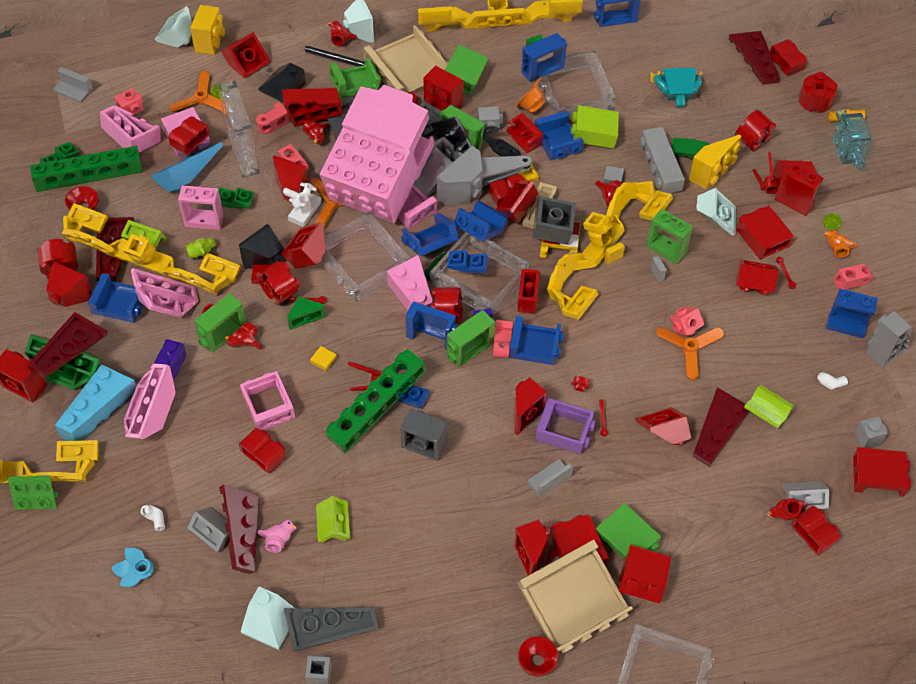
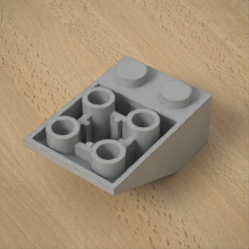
[413,137,462,197]

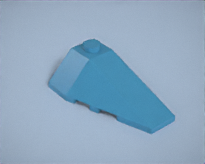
[150,142,223,193]

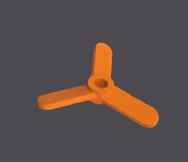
[169,70,230,113]
[310,178,345,227]
[656,327,724,380]

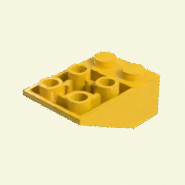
[689,135,741,190]

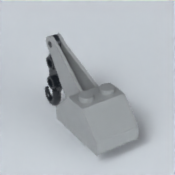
[437,126,531,205]

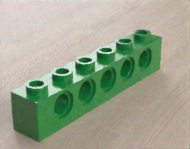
[30,146,143,192]
[325,349,427,454]

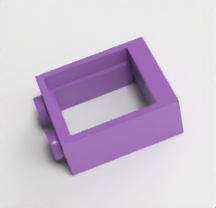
[535,398,596,454]

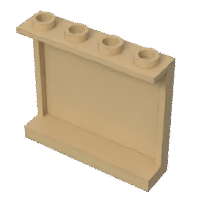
[364,25,448,94]
[517,540,633,653]

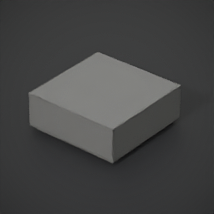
[603,166,624,184]
[650,256,667,283]

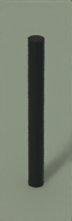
[305,46,365,66]

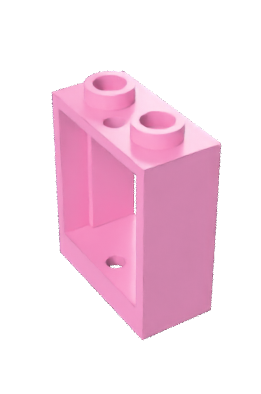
[178,186,224,230]
[240,371,295,430]

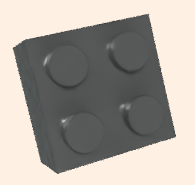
[532,196,576,245]
[400,409,448,461]

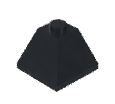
[258,63,306,103]
[239,224,285,269]

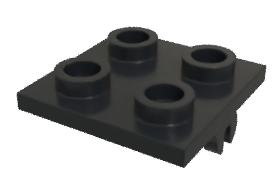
[431,116,472,152]

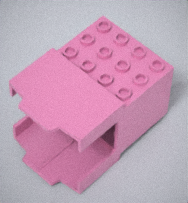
[319,85,435,224]

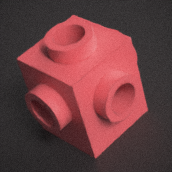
[114,88,144,115]
[670,306,704,336]

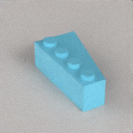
[55,364,136,441]

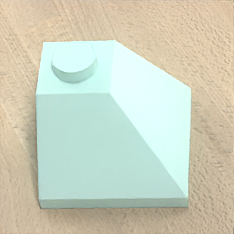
[343,0,374,43]
[154,6,192,48]
[696,188,736,236]
[241,587,296,650]

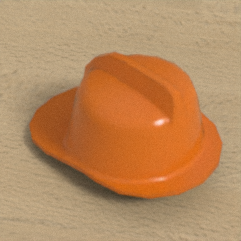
[516,76,545,113]

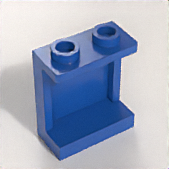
[535,111,583,161]
[454,200,509,241]
[401,212,459,256]
[88,273,143,323]
[826,288,878,339]
[405,301,458,350]
[509,316,564,365]

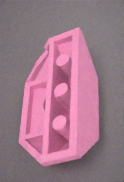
[131,268,199,318]
[124,364,176,440]

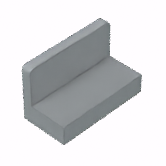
[53,67,93,103]
[527,459,573,499]
[782,481,829,510]
[187,507,230,552]

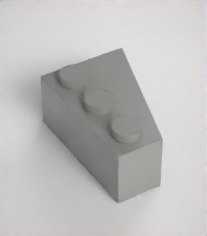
[866,311,912,368]

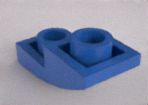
[447,250,488,273]
[386,383,430,409]

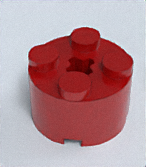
[799,72,838,113]
[735,110,777,152]
[37,239,78,279]
[257,261,300,305]
[431,287,463,325]

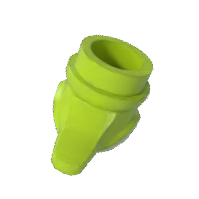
[186,237,216,259]

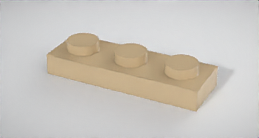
[522,182,557,229]

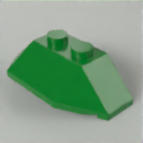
[25,334,101,390]

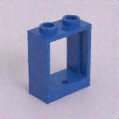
[594,0,641,27]
[521,33,567,83]

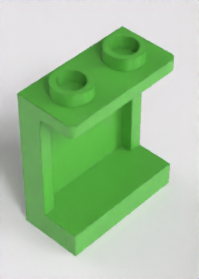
[445,44,488,96]
[330,58,381,98]
[596,503,661,560]

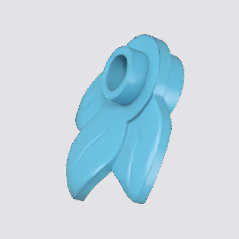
[111,548,154,587]

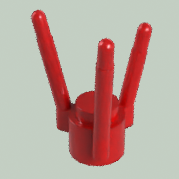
[753,152,779,194]
[347,361,386,391]

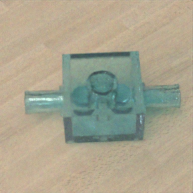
[832,109,872,169]

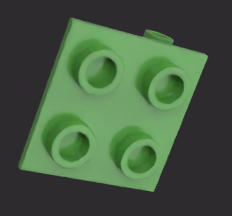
[7,475,58,510]

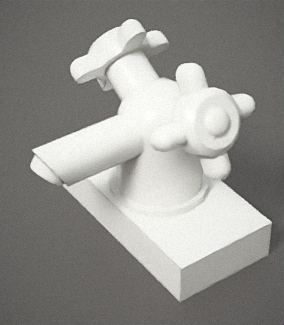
[283,183,322,227]

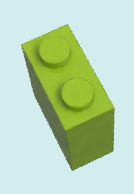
[571,105,619,149]

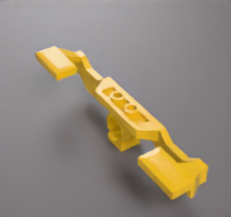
[418,0,583,32]
[547,181,673,320]
[62,203,241,296]
[0,440,99,484]

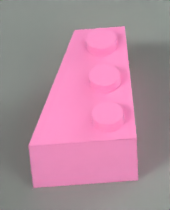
[100,105,161,153]
[387,255,433,310]

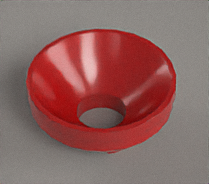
[65,186,99,211]
[518,636,558,677]

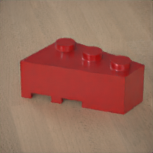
[282,88,344,127]

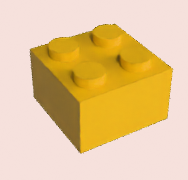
[190,5,225,55]

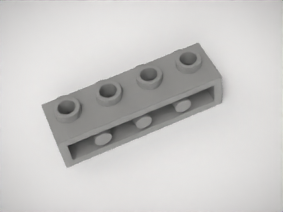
[639,127,685,193]

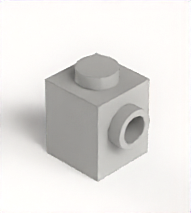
[477,106,503,132]
[855,417,888,448]
[305,655,332,684]

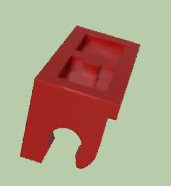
[506,112,543,153]

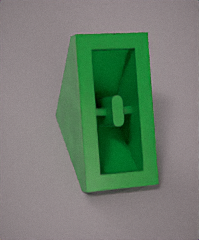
[287,296,325,330]

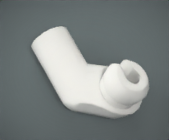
[817,372,848,390]
[141,505,165,531]

